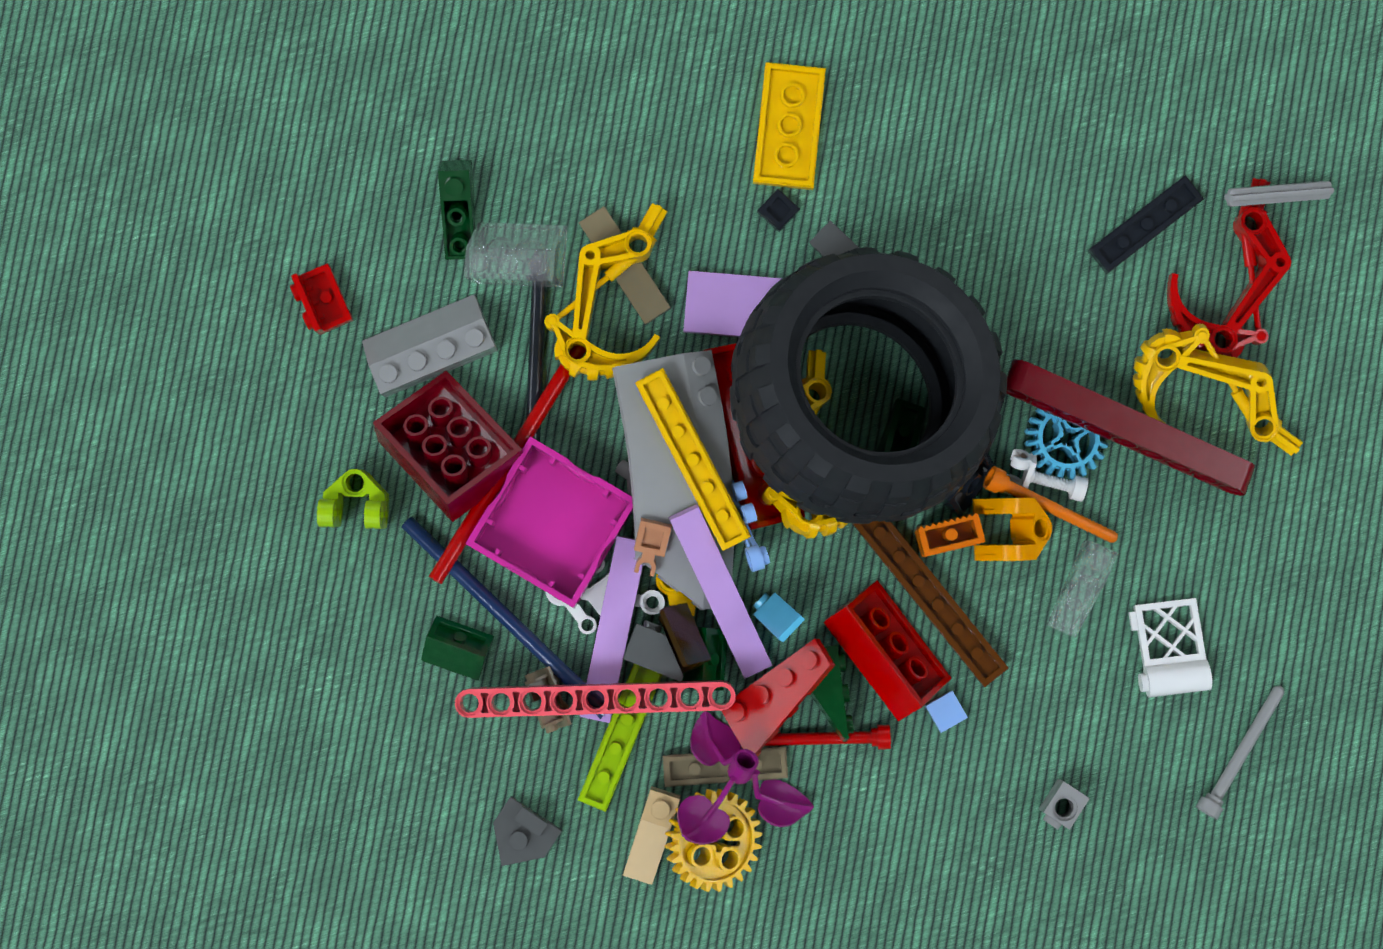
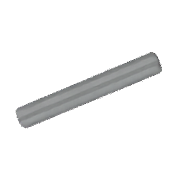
[1224,181,1334,207]

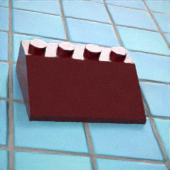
[372,370,523,523]

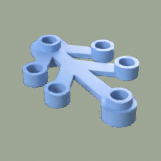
[731,480,770,572]

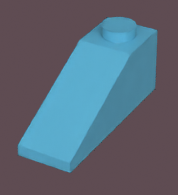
[753,592,805,642]

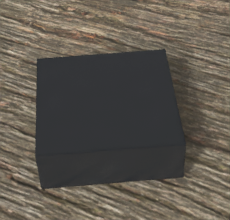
[757,189,800,232]

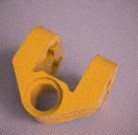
[972,497,1052,561]

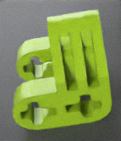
[317,469,389,529]

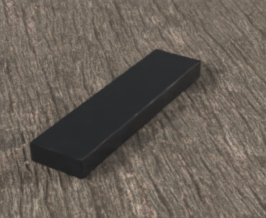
[1088,175,1204,274]

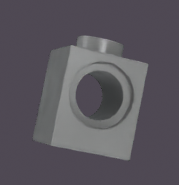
[1039,778,1090,830]

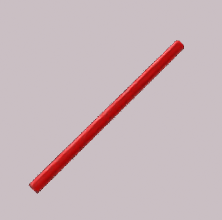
[428,345,587,585]

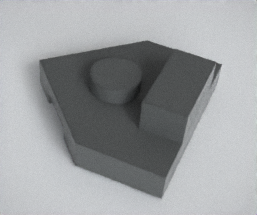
[493,796,562,866]

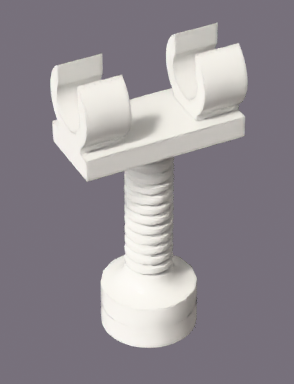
[1004,449,1088,502]

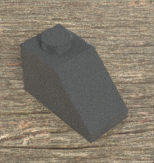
[623,620,683,682]

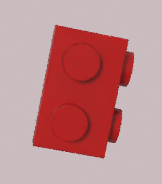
[290,263,354,335]

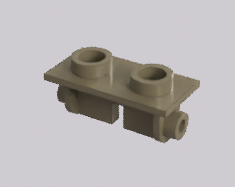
[524,666,572,734]

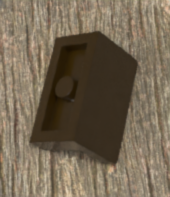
[659,603,711,673]

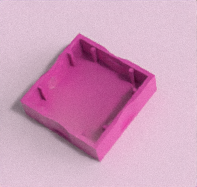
[465,437,633,609]

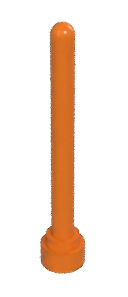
[983,466,1118,543]

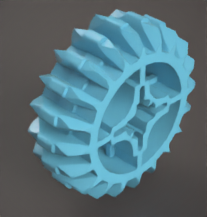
[1024,408,1108,480]

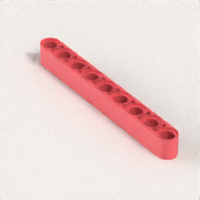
[455,680,736,718]

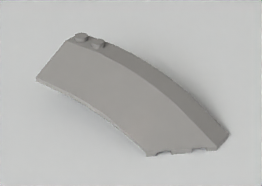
[612,350,734,610]

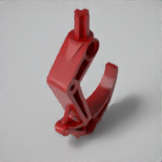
[1167,178,1291,358]

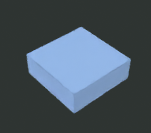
[925,690,968,733]

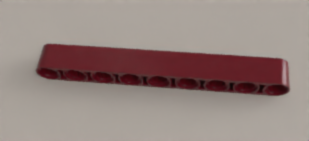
[1006,359,1255,496]

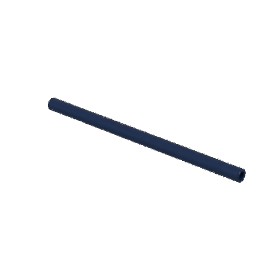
[401,517,605,719]

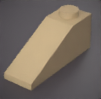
[623,786,681,885]

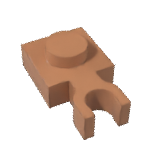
[634,517,672,577]

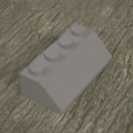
[362,294,498,397]

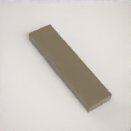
[579,206,671,325]
[663,746,788,787]

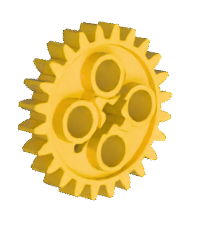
[664,789,763,892]

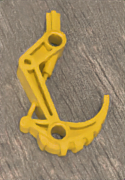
[544,203,668,381]
[1133,324,1303,456]
[762,349,848,539]

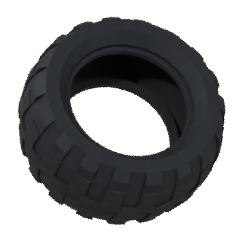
[730,247,1007,524]

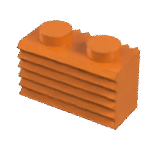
[914,513,985,557]

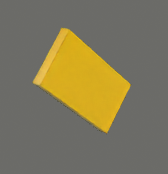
[753,62,826,190]

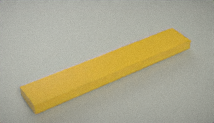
[635,368,751,551]

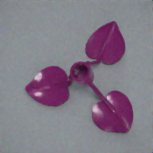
[677,711,814,845]

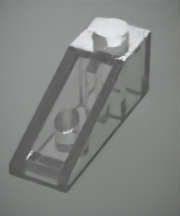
[1047,540,1119,638]

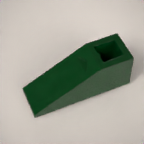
[438,160,476,260]
[811,645,854,742]

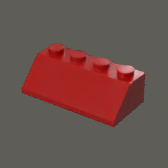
[823,580,952,721]

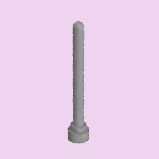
[1195,686,1285,820]

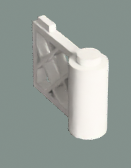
[1128,598,1212,698]

